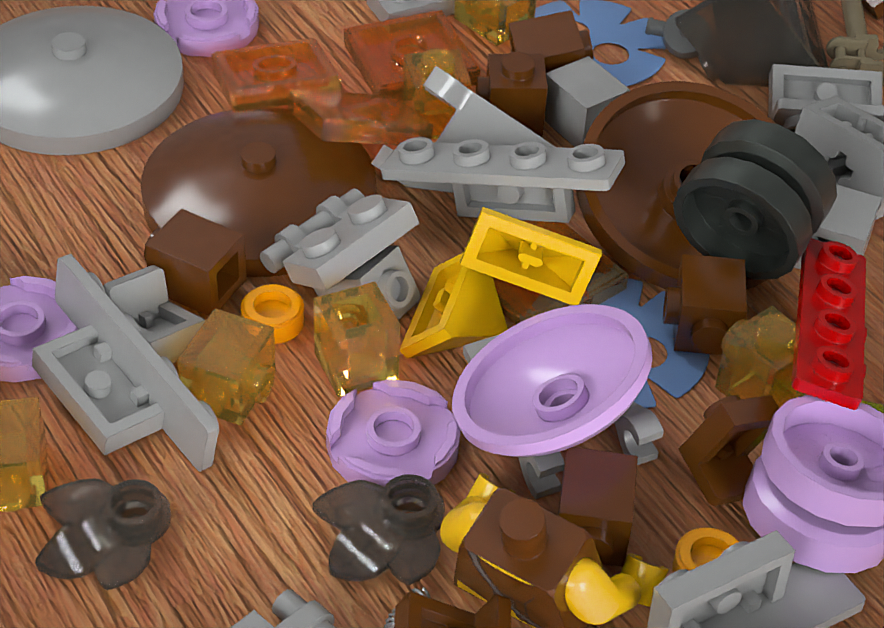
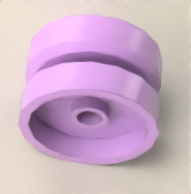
[742,395,884,573]

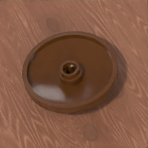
[576,81,776,290]
[141,107,376,277]

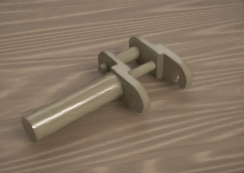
[826,0,884,87]

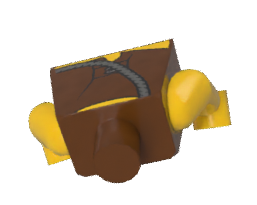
[440,473,669,628]

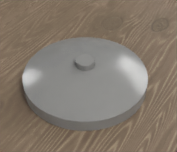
[0,6,184,155]

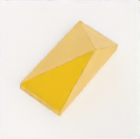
[460,207,602,305]
[399,253,508,359]

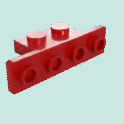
[791,238,867,410]

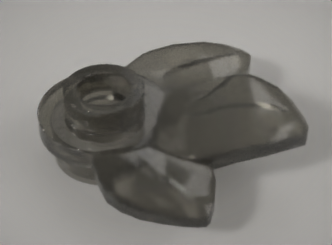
[312,474,445,585]
[35,478,171,590]

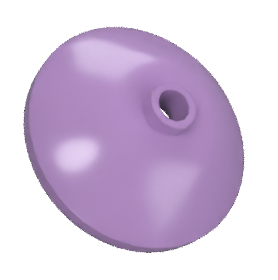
[452,304,652,457]

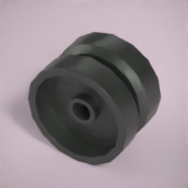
[673,119,837,280]

